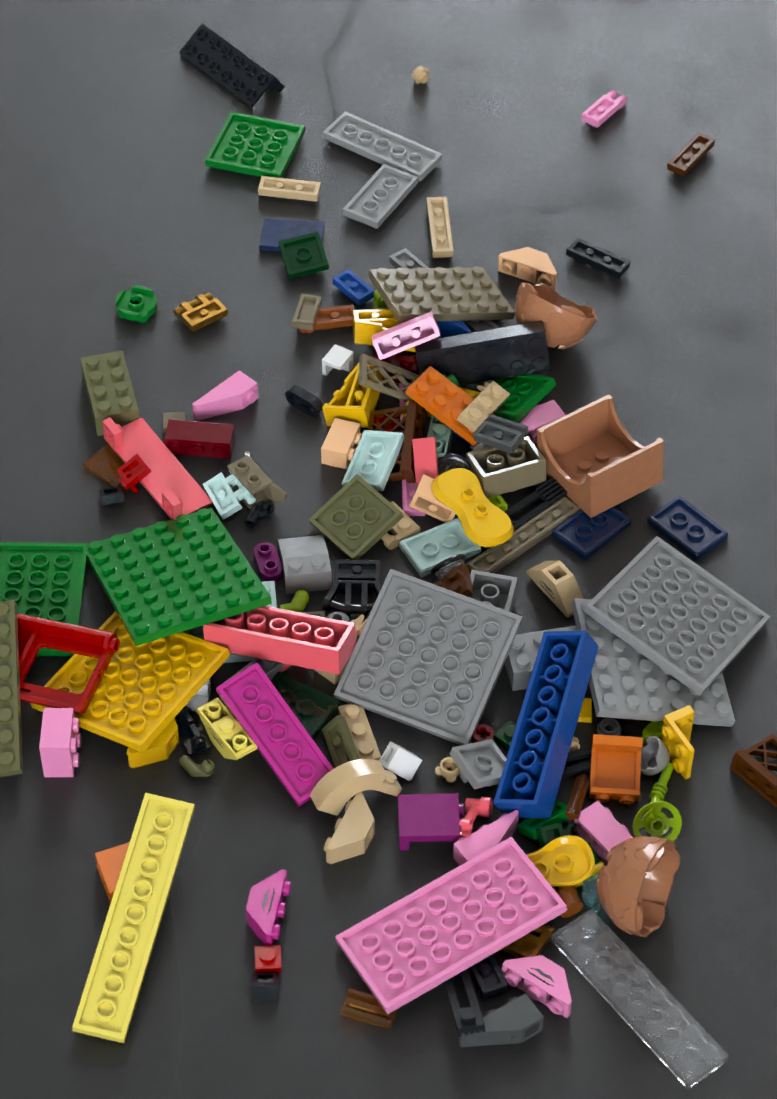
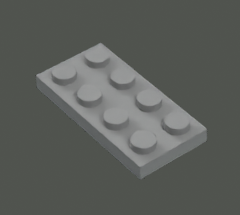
[343,164,418,229]

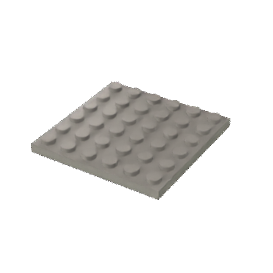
[583,536,771,696]
[334,569,523,745]
[571,598,735,727]

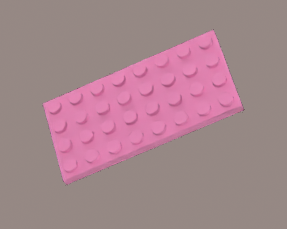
[335,837,567,1015]

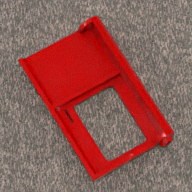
[17,613,120,714]

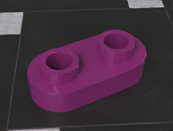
[253,542,283,582]

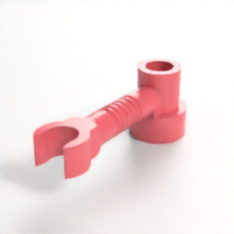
[459,797,493,836]

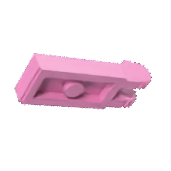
[581,90,627,128]

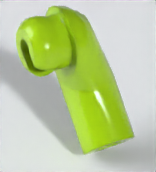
[280,590,309,612]

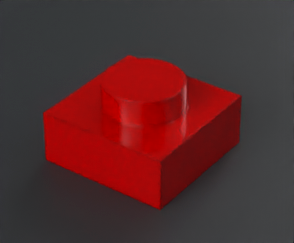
[255,945,282,973]

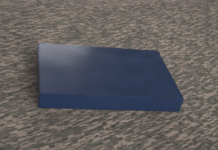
[259,218,325,252]
[647,495,728,561]
[552,507,631,561]

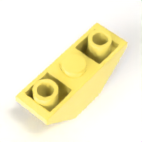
[197,698,257,760]

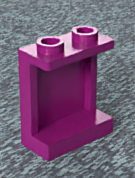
[398,793,464,851]

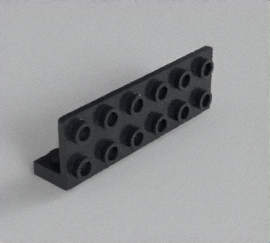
[179,23,285,107]

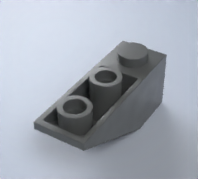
[458,993,544,1047]

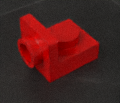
[116,454,152,494]

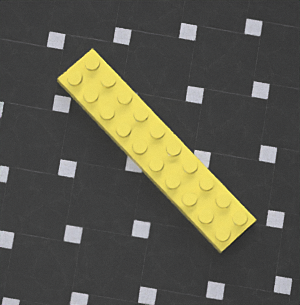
[72,793,195,1043]

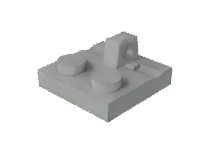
[450,739,506,789]

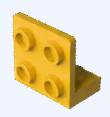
[661,705,695,780]

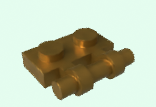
[173,292,228,332]

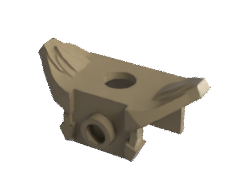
[227,451,287,509]

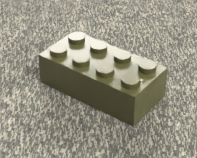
[80,350,139,436]

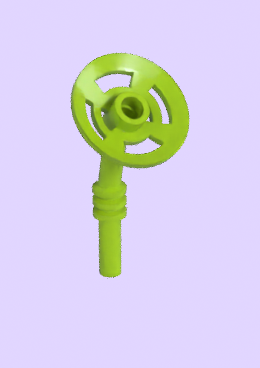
[633,763,682,841]

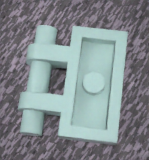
[203,470,256,520]

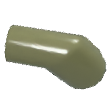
[179,755,215,777]

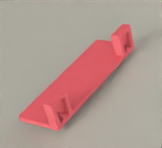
[103,417,212,520]

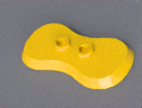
[431,468,514,547]
[526,835,595,887]

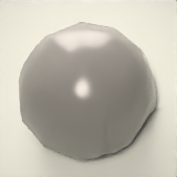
[641,736,670,776]

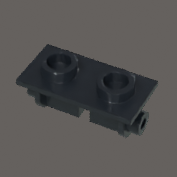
[175,705,212,756]

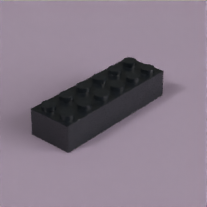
[415,321,551,386]

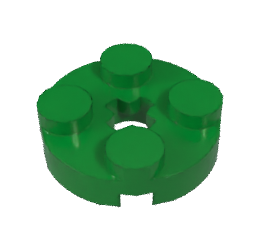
[115,286,158,323]

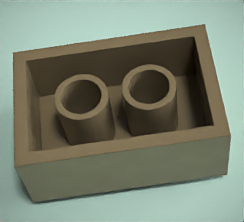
[466,436,546,498]

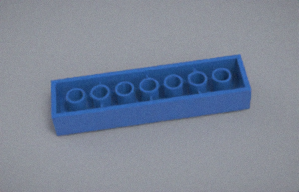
[493,631,599,819]

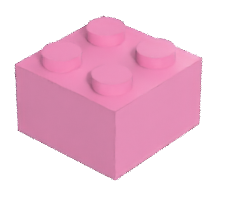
[39,708,81,777]

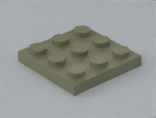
[308,474,404,560]

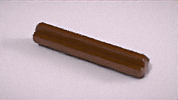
[565,773,590,821]

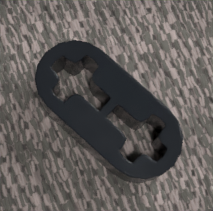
[285,385,323,417]

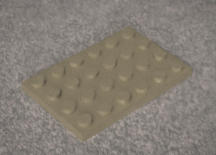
[368,266,515,322]

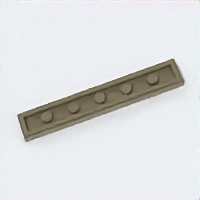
[466,496,580,573]

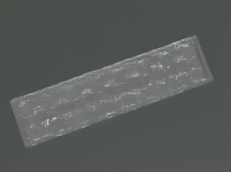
[551,908,729,1090]

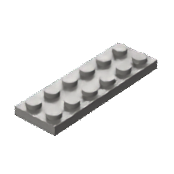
[323,112,442,182]

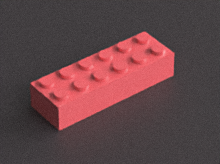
[203,606,356,674]

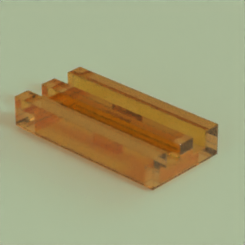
[340,988,399,1030]

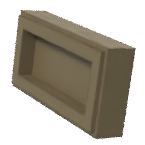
[292,294,322,331]

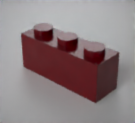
[164,419,235,459]

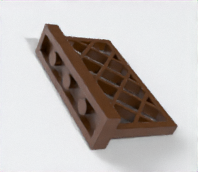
[368,400,425,484]
[730,733,777,808]

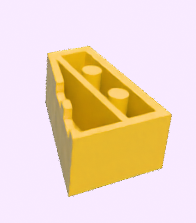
[353,309,415,352]
[322,363,383,428]

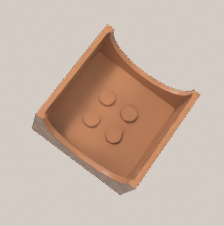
[537,394,664,518]

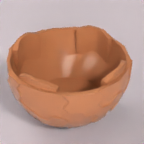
[515,283,597,349]
[596,835,680,938]

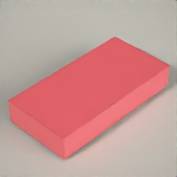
[412,437,439,484]

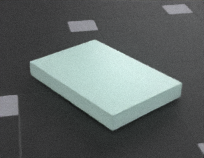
[341,430,404,491]
[399,518,481,577]

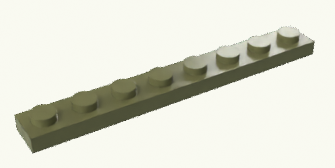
[0,599,23,777]

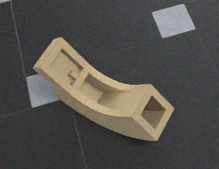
[310,759,402,816]

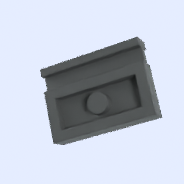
[473,414,529,454]

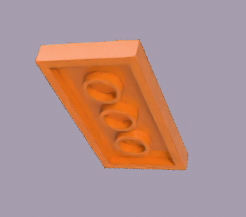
[405,366,496,447]

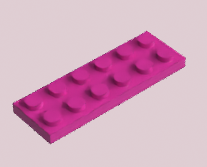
[216,662,334,807]

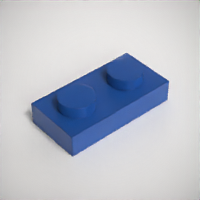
[333,269,375,306]

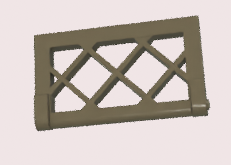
[358,353,419,402]

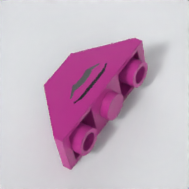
[246,870,291,946]

